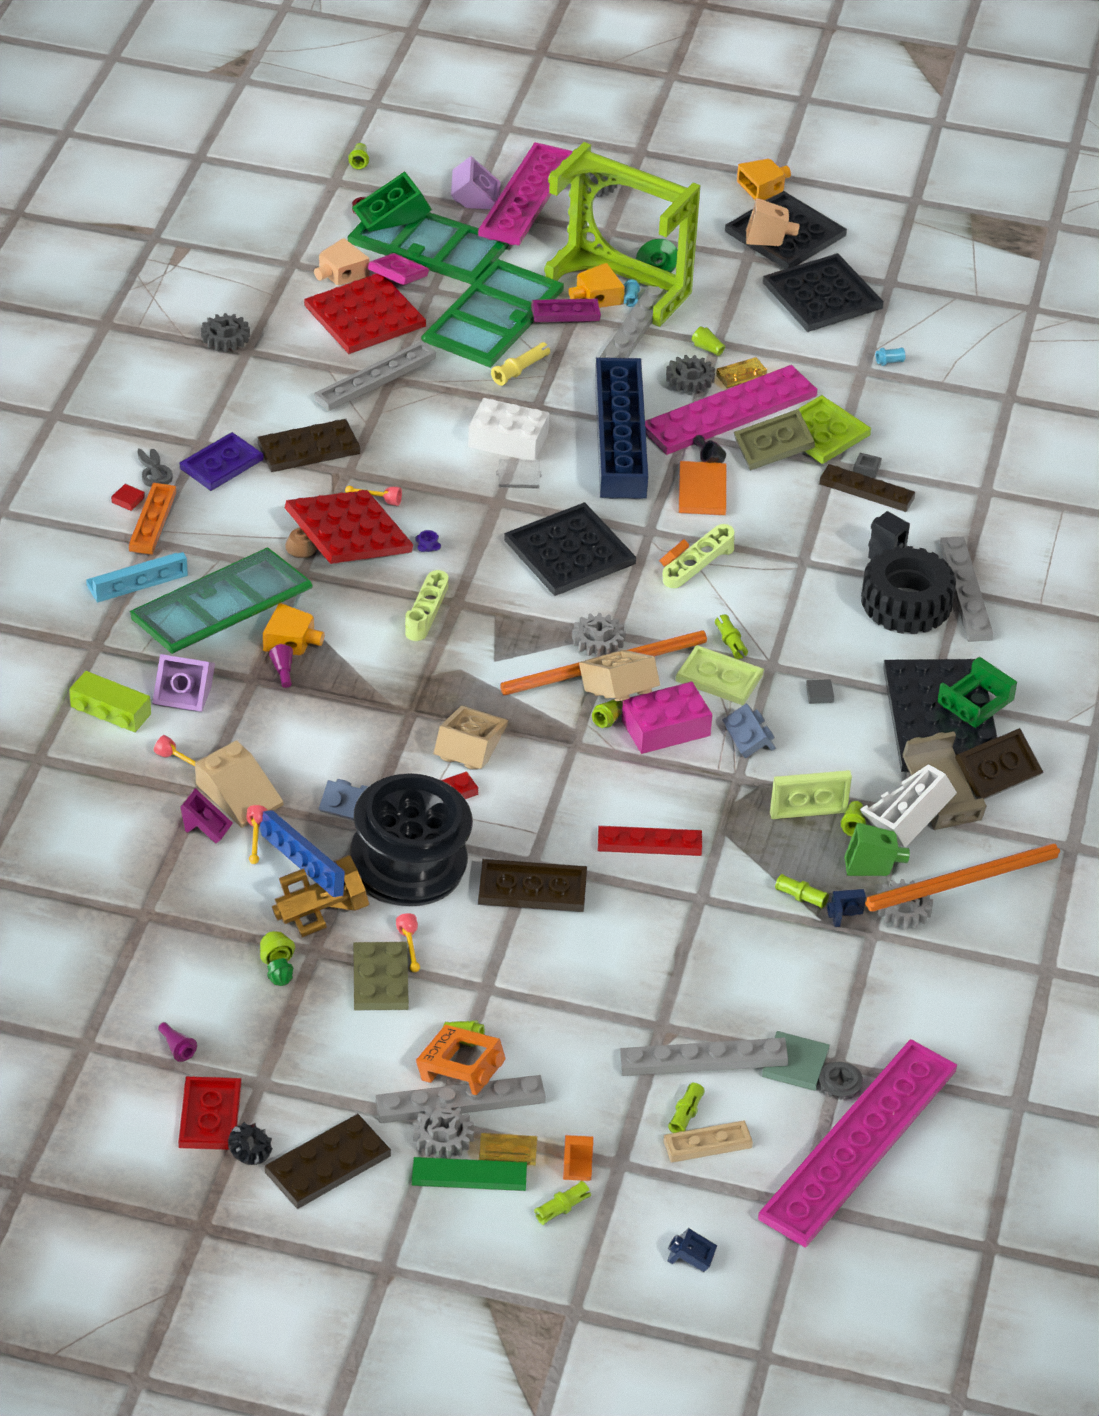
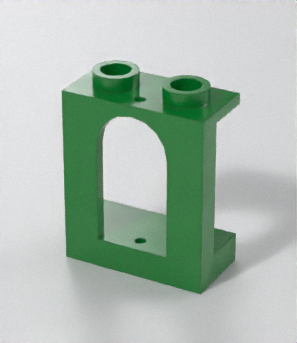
[938,656,1017,728]

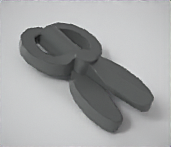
[138,448,173,487]

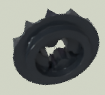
[228,1122,273,1165]

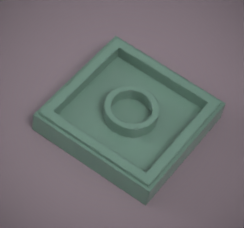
[762,1031,830,1091]

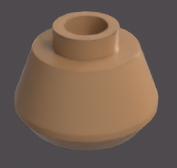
[285,527,318,558]

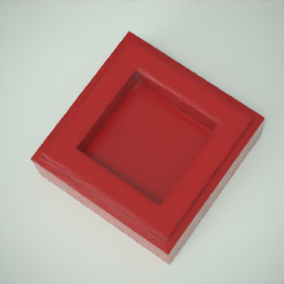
[111,483,145,511]

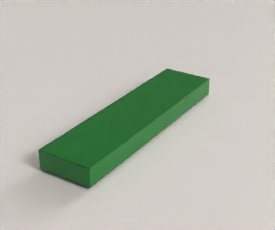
[412,1157,527,1191]

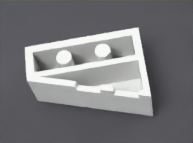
[860,764,957,848]

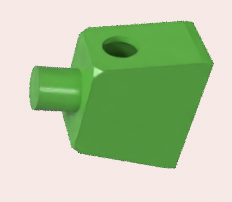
[844,823,910,876]

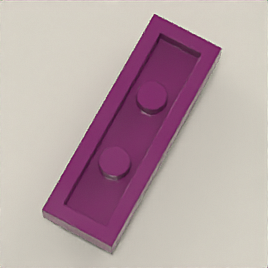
[531,299,601,322]

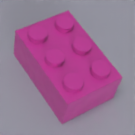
[622,682,713,754]

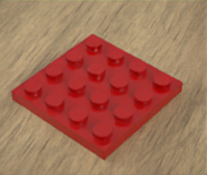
[304,273,426,354]
[284,490,414,564]

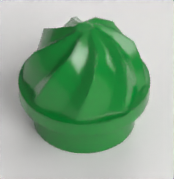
[267,958,294,986]

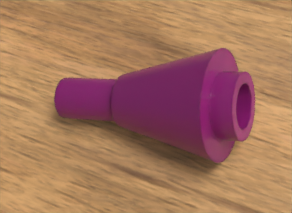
[269,644,293,688]
[158,1022,197,1062]

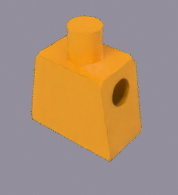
[737,159,791,200]
[568,263,625,308]
[263,603,325,655]

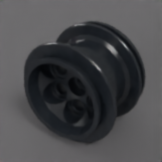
[350,773,473,906]

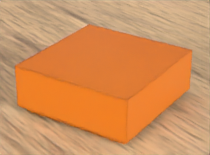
[659,539,689,567]

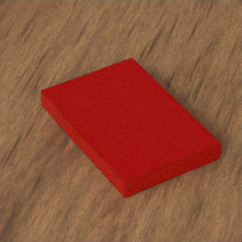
[178,1076,242,1150]

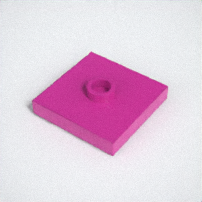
[368,253,429,285]

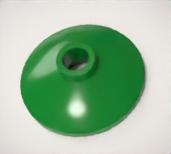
[636,239,678,273]

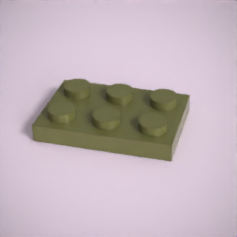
[734,409,815,471]
[353,942,409,1011]

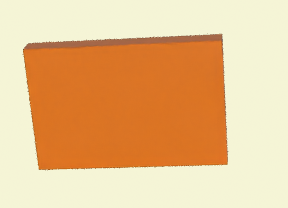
[679,461,727,515]

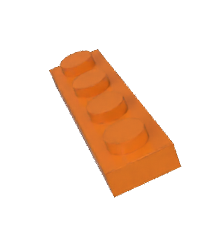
[129,483,176,555]

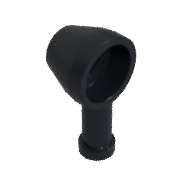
[693,435,726,463]

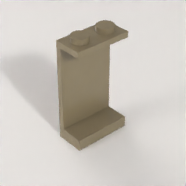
[903,732,987,830]

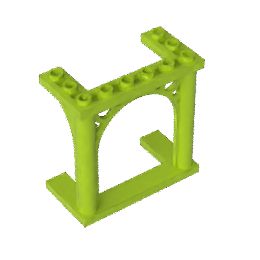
[544,142,701,327]

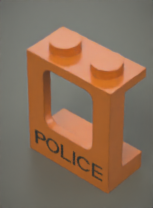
[416,1024,506,1096]

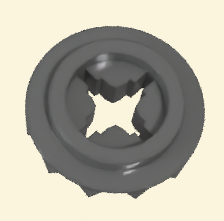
[818,1062,863,1100]

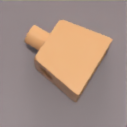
[746,198,799,246]
[314,238,369,285]

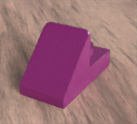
[180,788,233,844]

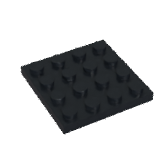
[725,191,847,269]
[763,253,884,332]
[504,502,636,596]

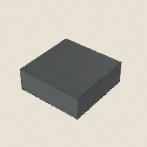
[853,453,882,478]
[806,679,834,704]

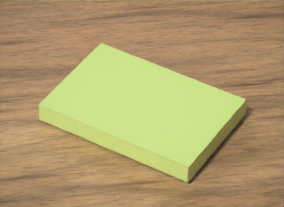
[676,645,764,705]
[770,770,852,819]

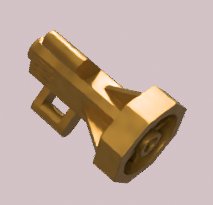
[272,855,369,938]

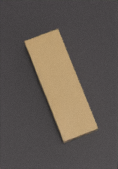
[663,1120,753,1163]

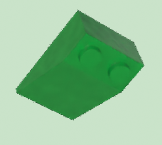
[351,171,432,232]

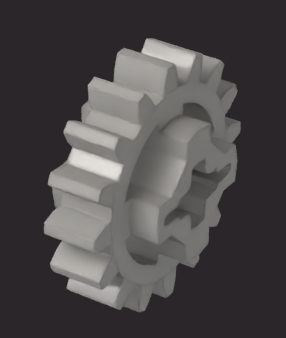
[572,613,626,657]
[877,879,933,930]
[413,1104,474,1159]

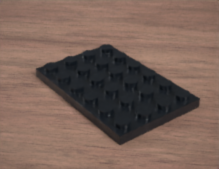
[883,659,997,772]

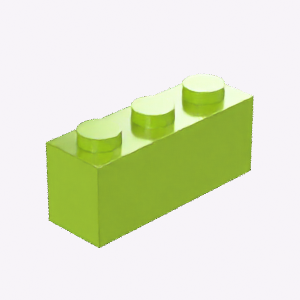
[69,671,151,732]

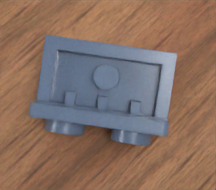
[722,703,776,758]
[319,779,368,820]

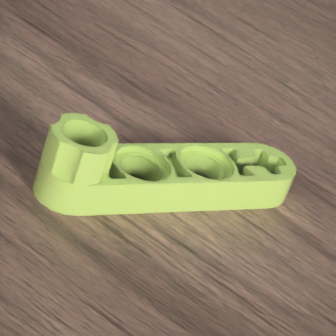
[662,524,735,588]
[405,570,449,641]

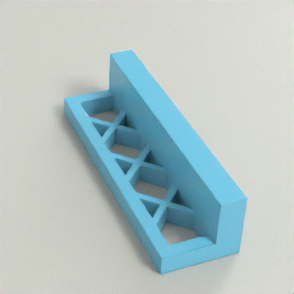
[86,552,188,603]

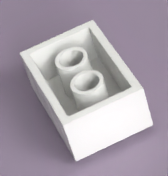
[468,398,549,462]

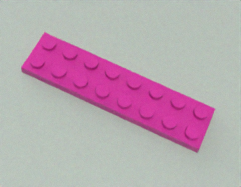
[478,142,573,246]
[645,364,818,455]

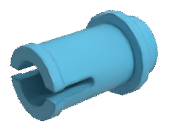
[623,279,640,307]
[875,347,906,366]

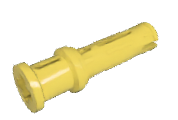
[491,342,550,386]

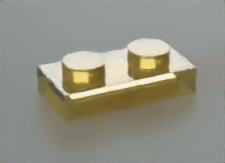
[716,357,767,388]
[479,1133,537,1166]

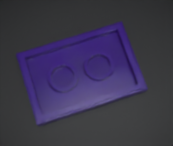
[179,432,263,491]

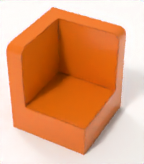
[563,1135,594,1181]

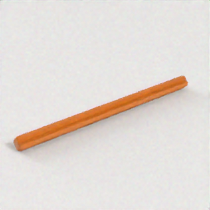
[500,630,707,695]
[865,843,1060,912]

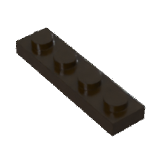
[819,464,915,512]

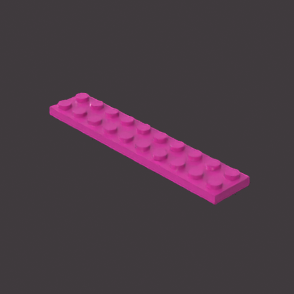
[758,1039,957,1248]

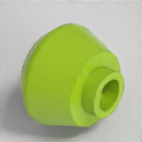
[260,931,295,965]

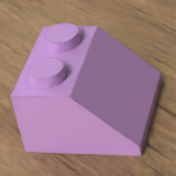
[451,156,501,209]
[152,654,215,712]

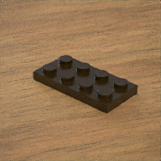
[258,419,360,472]
[478,859,587,912]
[265,1114,391,1209]

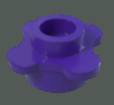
[415,530,441,552]

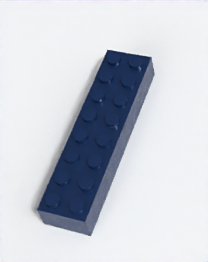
[595,358,648,499]

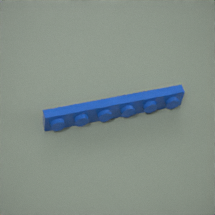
[260,810,345,897]

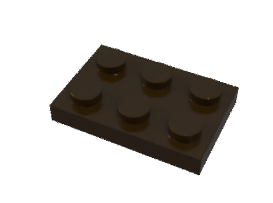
[955,728,1044,800]

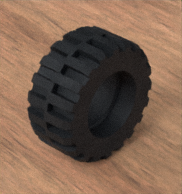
[861,546,956,634]

